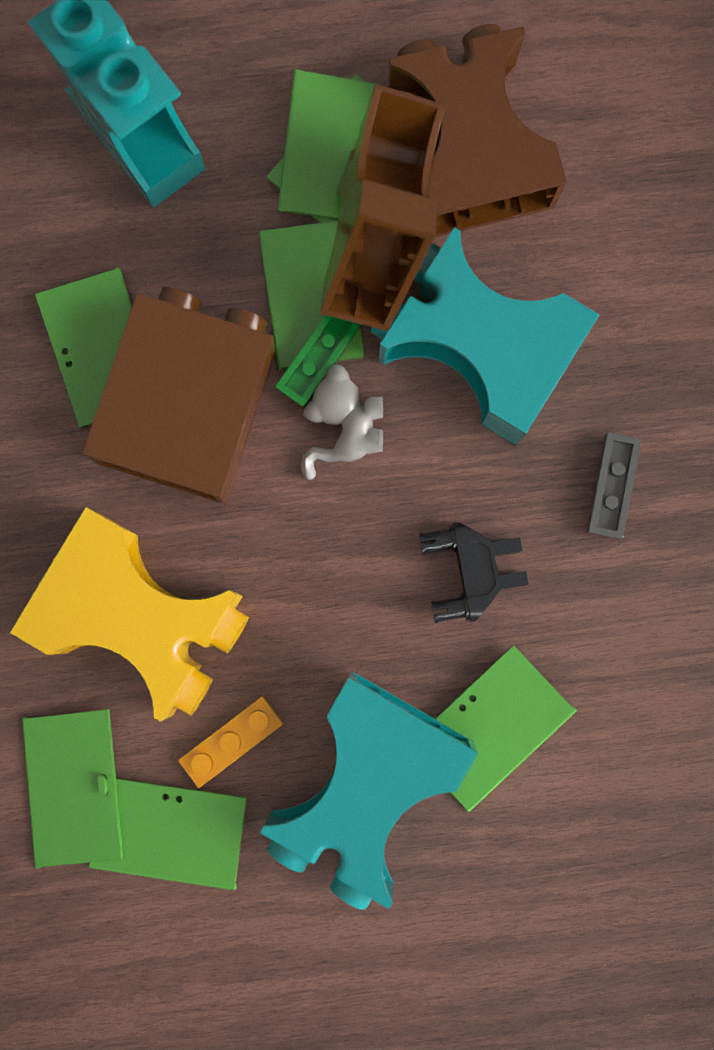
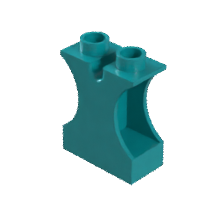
[27,0,206,208]
[371,227,599,446]
[260,671,478,910]

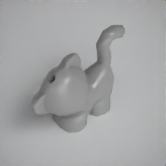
[300,364,383,480]

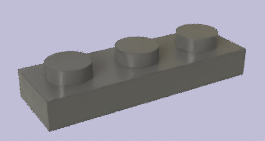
[586,432,642,540]

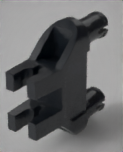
[419,522,529,623]

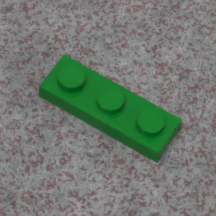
[275,315,362,408]

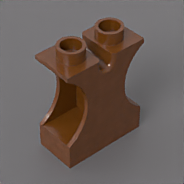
[388,24,567,238]
[320,84,445,331]

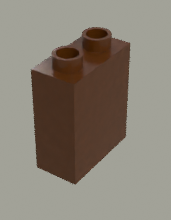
[82,287,276,505]

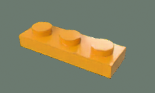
[178,696,284,789]

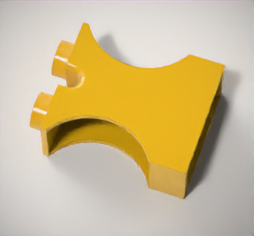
[10,507,249,721]

